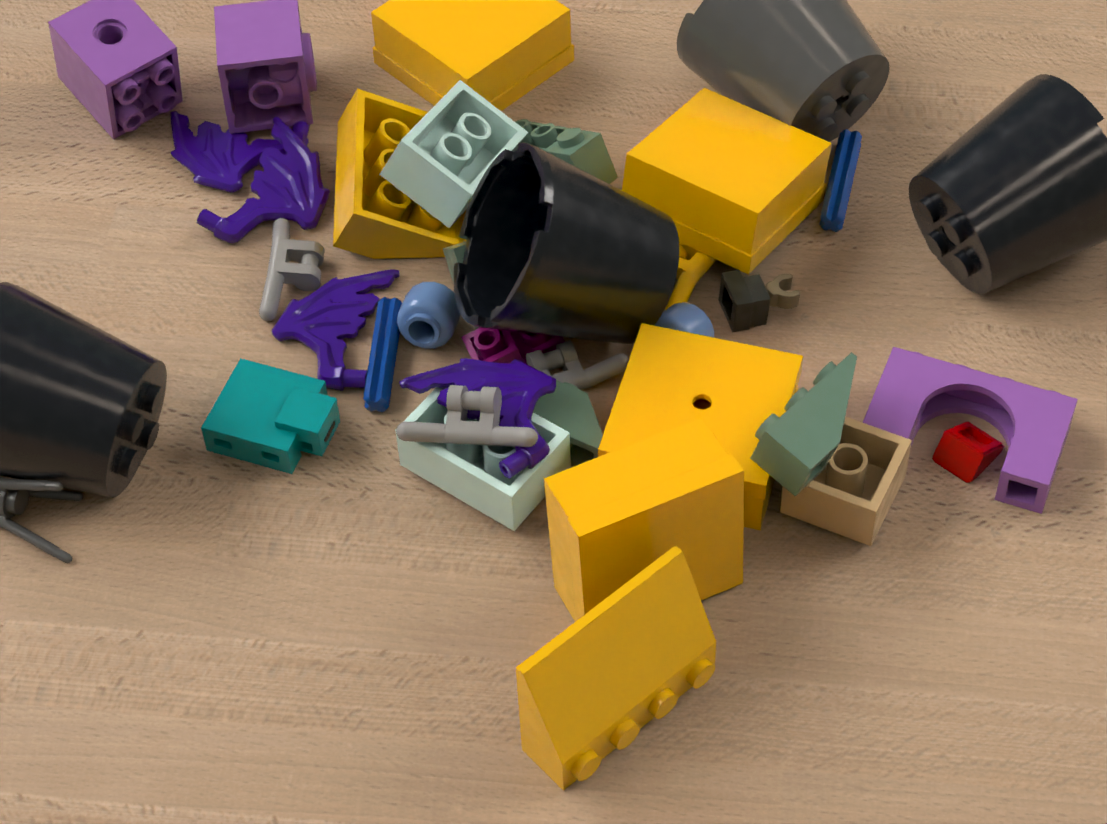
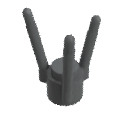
[0,477,83,563]

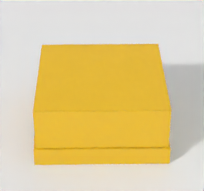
[371,0,575,111]
[622,88,832,275]
[598,323,803,531]
[544,416,744,622]

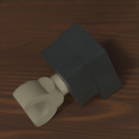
[718,270,800,333]

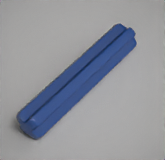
[819,129,862,232]
[363,297,402,412]

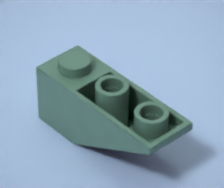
[515,119,618,184]
[750,352,857,496]

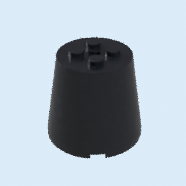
[909,74,1107,294]
[454,142,679,344]
[0,282,167,498]

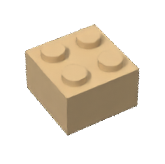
[780,416,912,546]

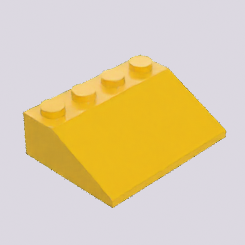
[333,88,467,259]
[516,545,716,791]

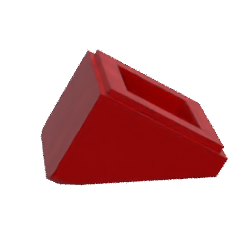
[932,421,1005,483]

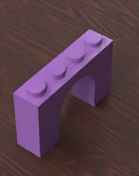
[863,347,1078,514]

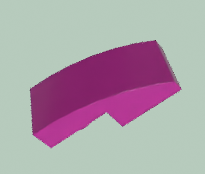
[461,327,565,364]

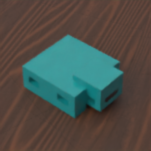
[201,358,341,474]

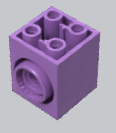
[48,0,183,140]
[214,0,317,134]

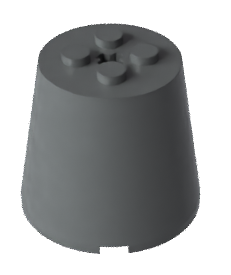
[677,0,890,142]

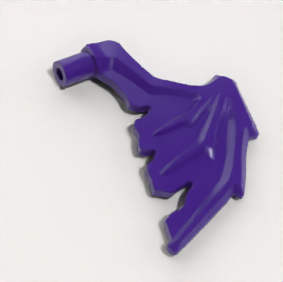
[170,111,310,193]
[197,116,330,244]
[272,269,400,391]
[399,358,556,479]

